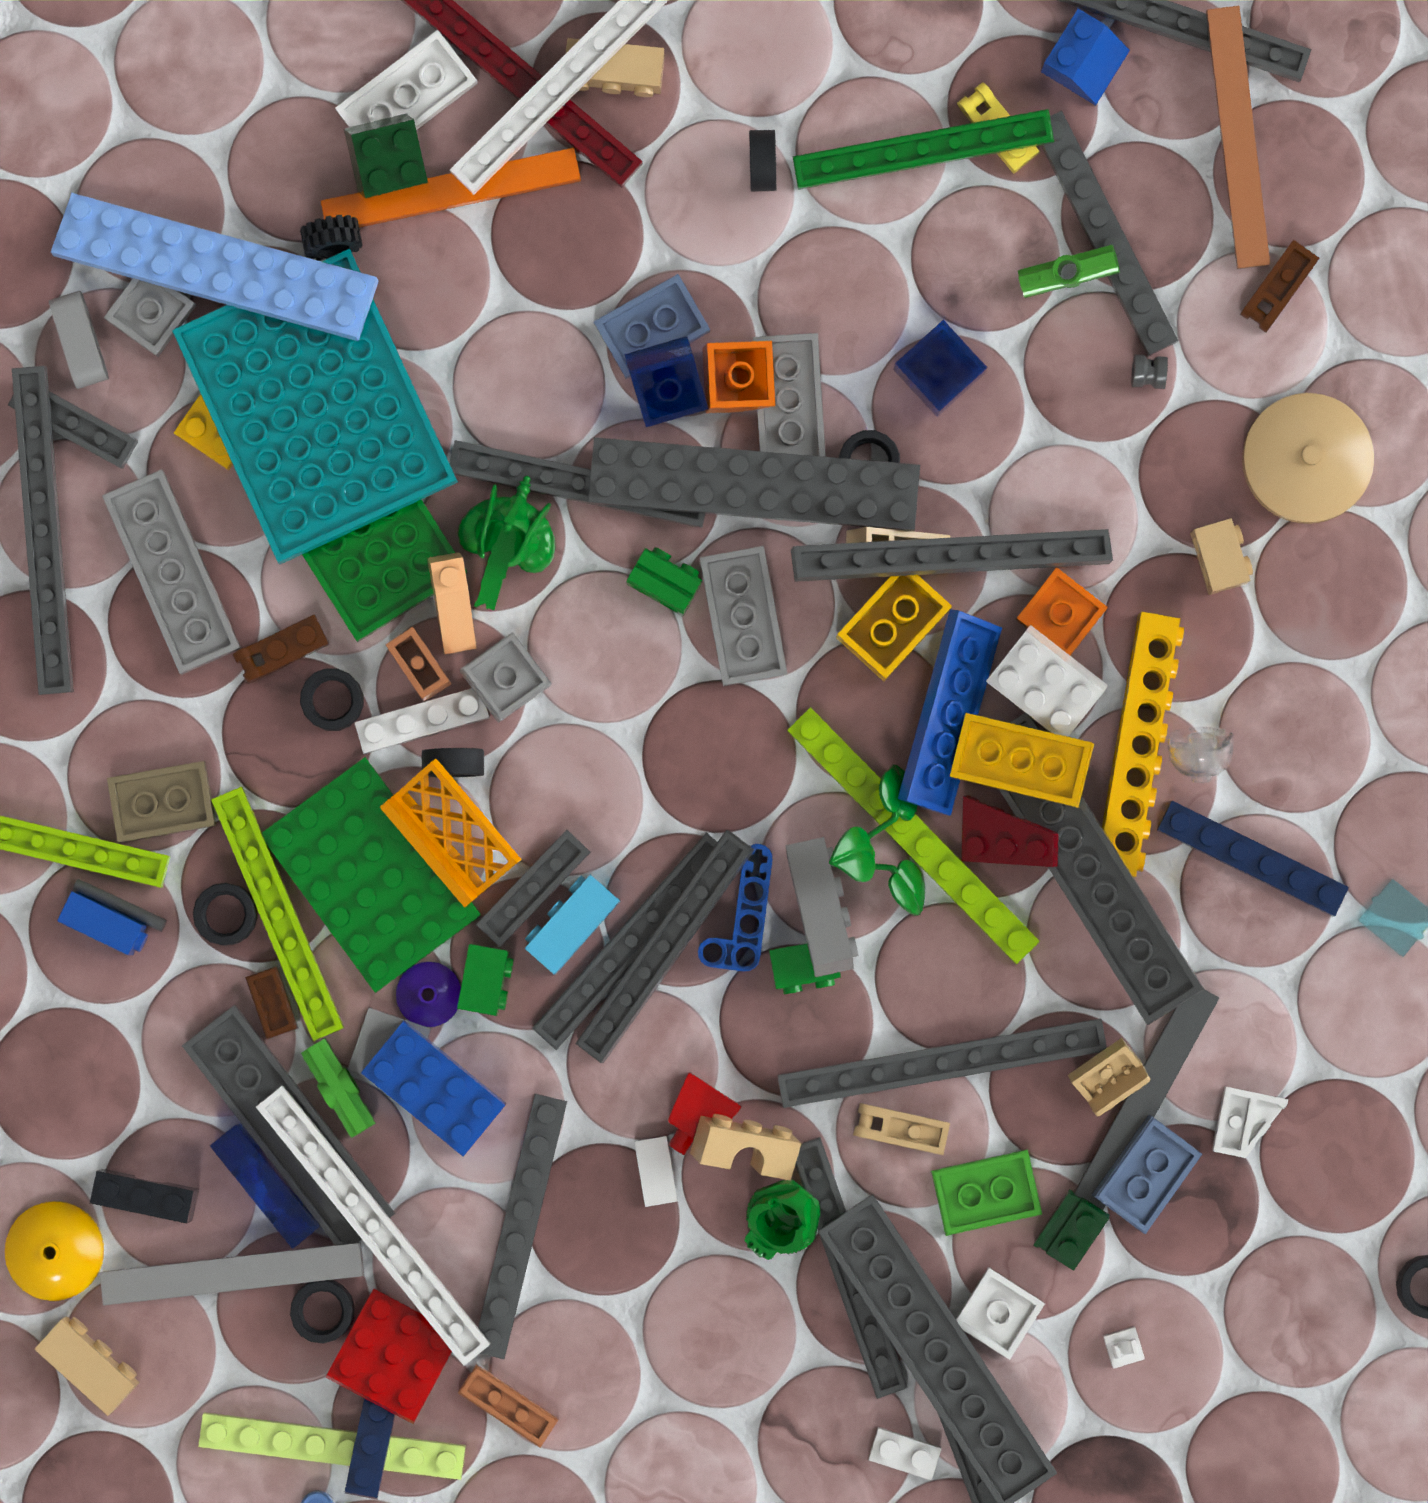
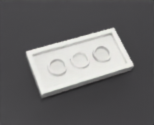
[335,30,478,130]

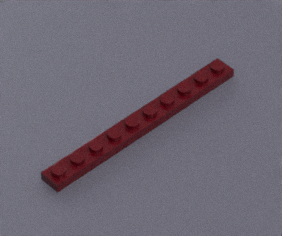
[401,0,643,188]

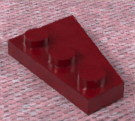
[962,795,1059,867]

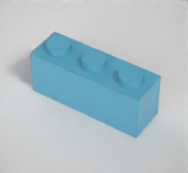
[525,874,621,975]

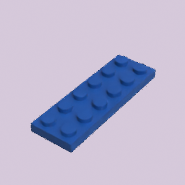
[898,609,1002,816]

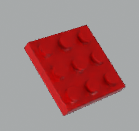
[326,1289,452,1424]

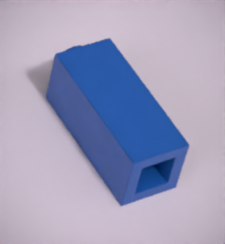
[57,891,148,955]

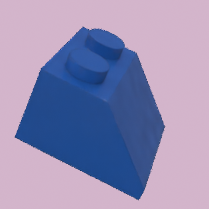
[1041,8,1130,106]

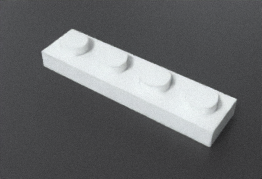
[355,688,490,754]

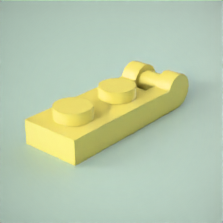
[957,82,1040,174]

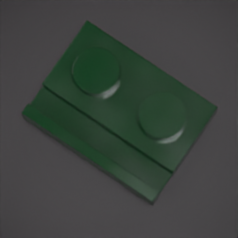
[1033,1189,1110,1271]

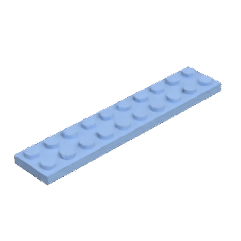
[51,193,379,341]

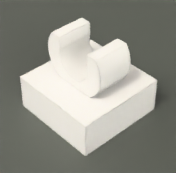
[1103,1326,1145,1369]

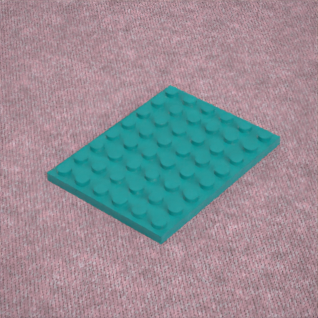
[172,249,458,565]

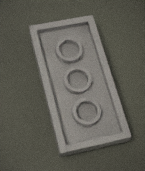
[753,333,826,457]
[700,546,787,687]

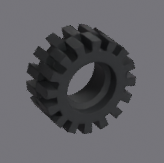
[300,215,362,261]

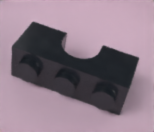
[90,1169,199,1224]

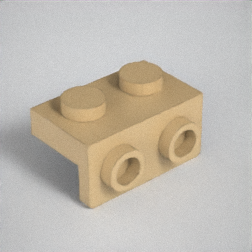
[1068,1038,1151,1117]

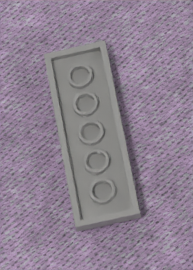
[102,469,241,675]

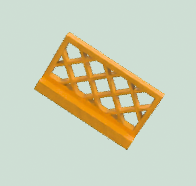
[380,758,522,908]

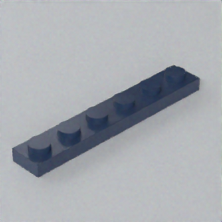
[1157,801,1349,917]

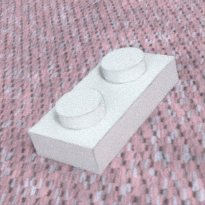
[868,1427,942,1480]

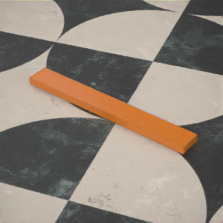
[320,148,581,228]

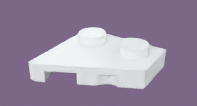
[1212,1086,1288,1158]

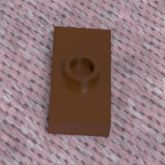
[245,966,299,1039]

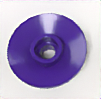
[396,962,461,1027]

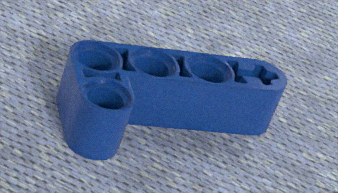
[698,844,773,972]

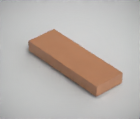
[458,1364,559,1448]

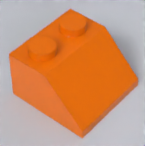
[702,341,775,413]

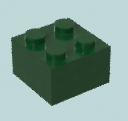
[344,114,428,198]

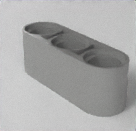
[49,291,109,389]

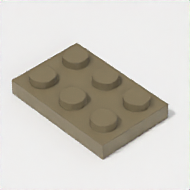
[107,761,216,843]

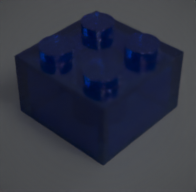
[893,320,988,417]
[624,336,708,427]

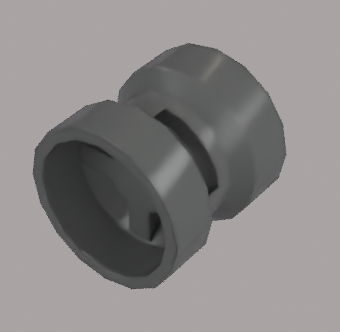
[1131,355,1168,389]

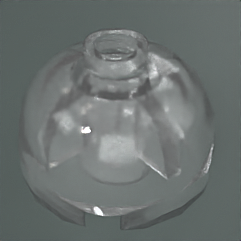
[1168,727,1234,783]

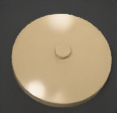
[1242,393,1374,524]

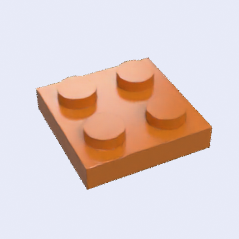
[1016,567,1108,655]

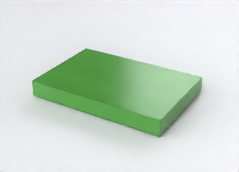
[931,1149,1042,1236]

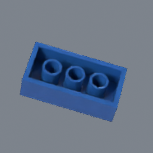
[361,1020,506,1157]

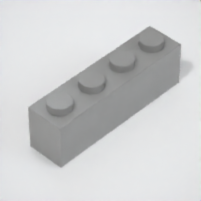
[785,837,858,977]

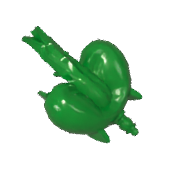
[457,476,556,610]

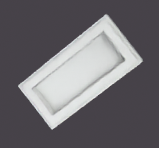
[634,1136,678,1207]

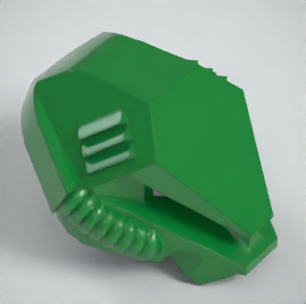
[744,1180,820,1260]

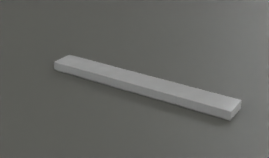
[100,1242,364,1305]

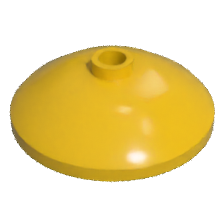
[5,1201,104,1301]

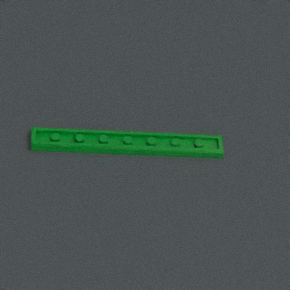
[792,109,1054,190]

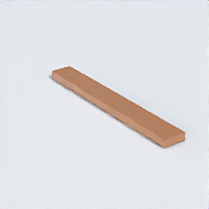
[1206,5,1270,269]

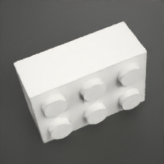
[986,625,1108,737]

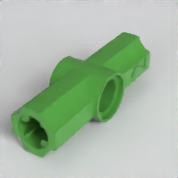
[1018,245,1120,298]
[301,1039,376,1138]

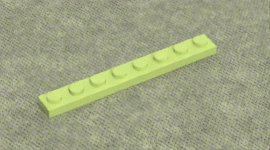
[198,1412,466,1480]

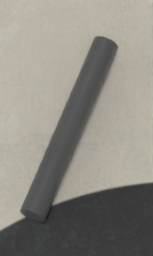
[73,879,167,932]

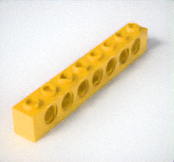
[1102,612,1184,877]

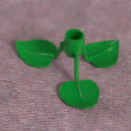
[829,764,925,916]

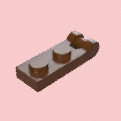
[1240,239,1320,333]
[233,614,330,684]

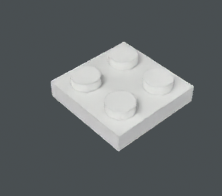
[956,1267,1045,1360]

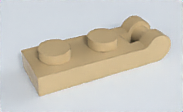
[853,1103,950,1155]

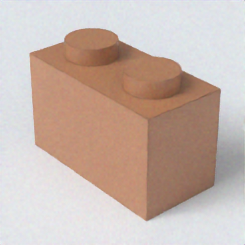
[386,626,452,702]

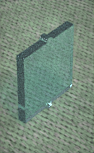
[1358,879,1428,957]

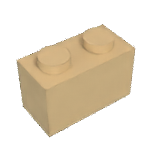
[1190,518,1253,595]

